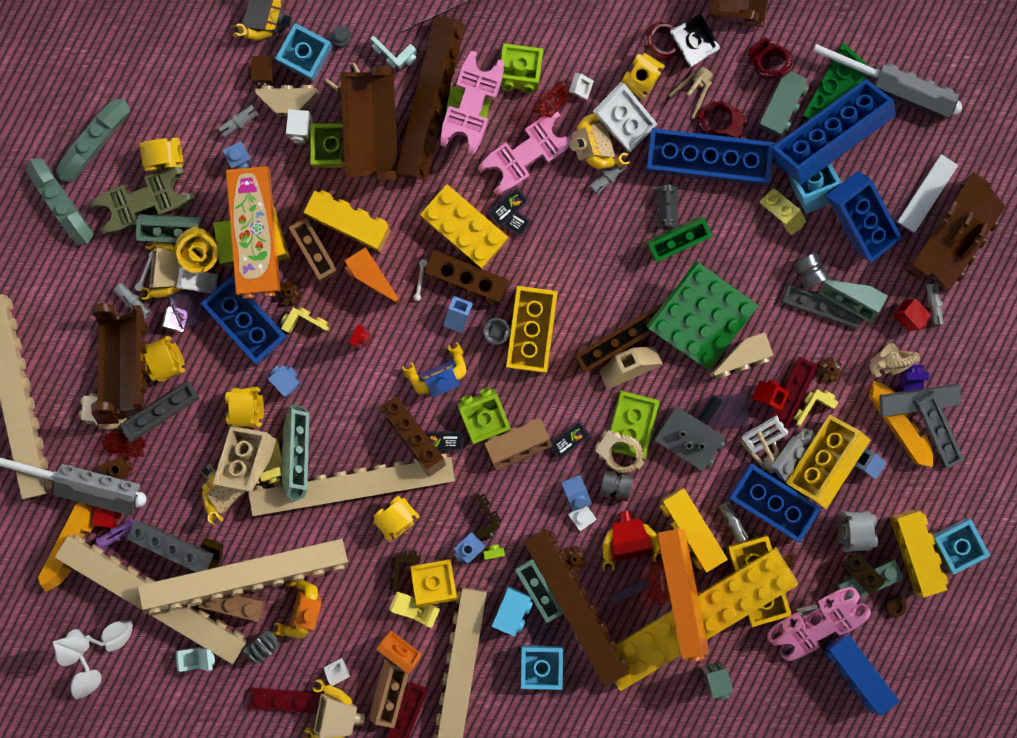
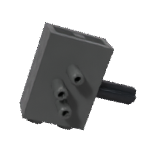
[654,395,726,471]

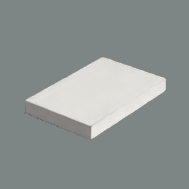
[593,82,657,153]

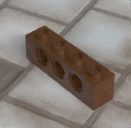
[424,250,509,306]
[380,395,446,477]

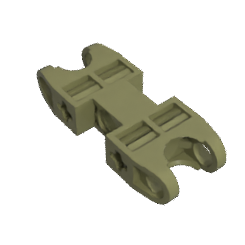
[90,167,195,235]

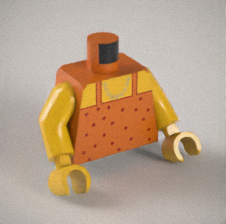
[272,580,321,639]

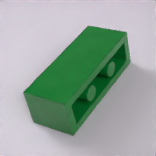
[645,216,713,262]

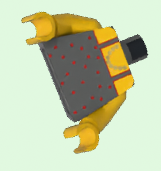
[232,0,293,41]

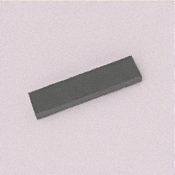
[781,284,862,329]
[120,381,200,443]
[880,383,961,416]
[914,391,964,469]

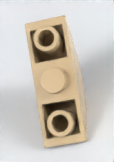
[255,85,319,116]
[599,347,663,390]

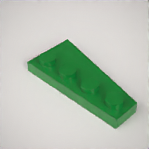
[803,42,870,121]

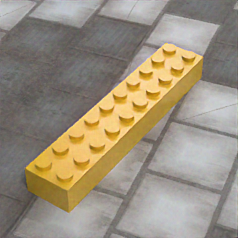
[615,547,798,691]

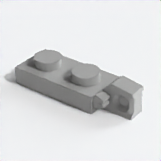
[772,428,815,481]

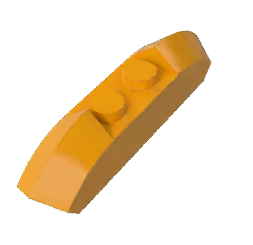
[869,381,933,467]
[38,502,95,592]

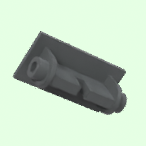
[657,185,678,227]

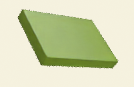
[610,391,660,460]

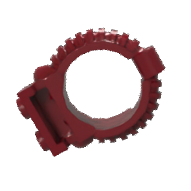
[644,22,680,60]
[748,37,793,80]
[696,101,747,138]

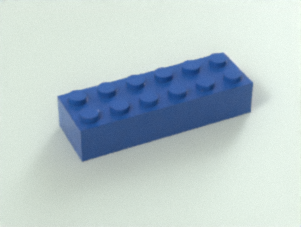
[772,79,895,185]
[646,128,774,186]

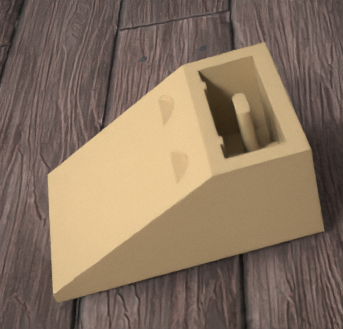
[709,332,773,379]

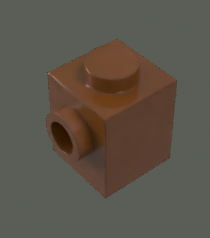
[248,56,274,87]
[98,456,134,480]

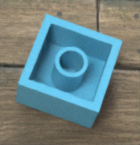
[275,23,333,82]
[789,164,841,214]
[933,518,990,575]
[492,585,533,637]
[521,645,563,690]

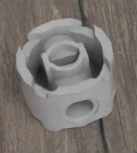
[838,510,878,553]

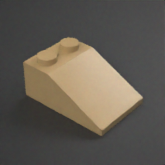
[213,426,276,492]

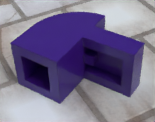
[899,365,929,392]

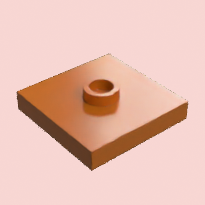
[376,631,422,674]

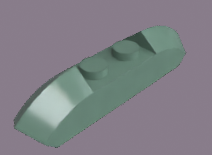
[56,99,130,182]
[26,159,94,245]
[282,404,309,503]

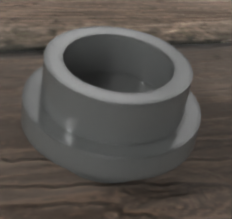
[331,26,351,47]

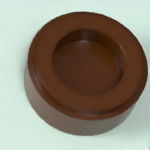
[885,596,907,617]

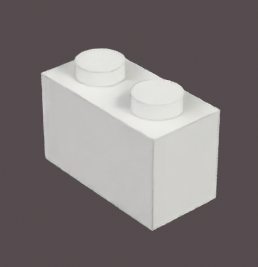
[286,109,313,145]

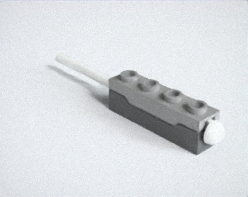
[813,44,962,121]
[0,458,147,516]

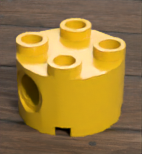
[621,53,665,100]
[139,138,184,172]
[175,227,218,273]
[144,336,185,383]
[225,387,264,428]
[373,496,420,542]

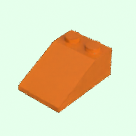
[344,248,401,304]

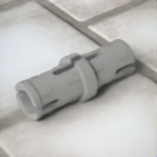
[218,104,259,138]
[589,160,627,195]
[113,283,151,319]
[926,284,944,326]
[718,501,748,543]

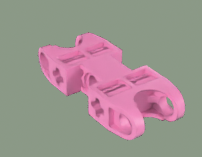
[440,51,504,156]
[477,111,572,196]
[767,587,871,661]

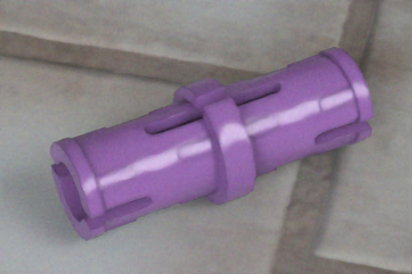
[96,518,134,549]

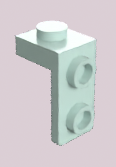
[370,36,417,70]
[175,647,215,672]

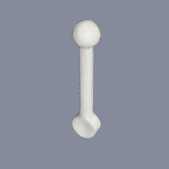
[135,251,153,291]
[413,259,427,301]

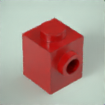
[893,298,931,331]
[752,380,789,411]
[92,506,122,528]

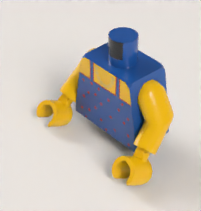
[402,342,467,397]

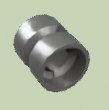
[793,253,829,289]
[483,318,510,346]
[599,470,633,502]

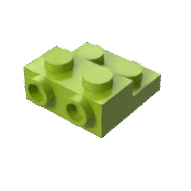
[500,43,543,94]
[457,387,511,444]

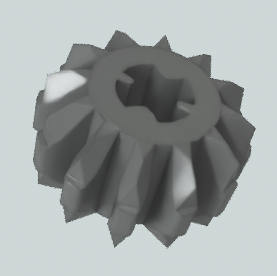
[244,631,280,665]

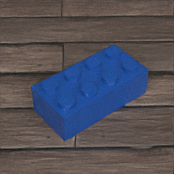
[826,171,902,263]
[201,276,289,365]
[727,464,821,543]
[822,633,900,716]

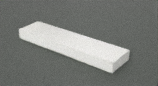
[896,154,958,233]

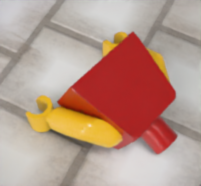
[602,511,663,571]

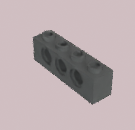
[127,520,214,572]

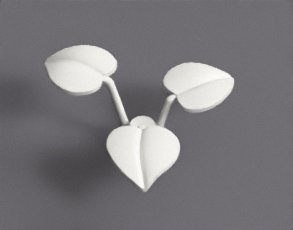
[53,619,133,699]

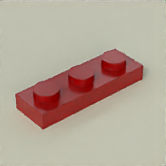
[349,324,371,350]

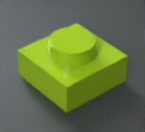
[483,544,505,560]

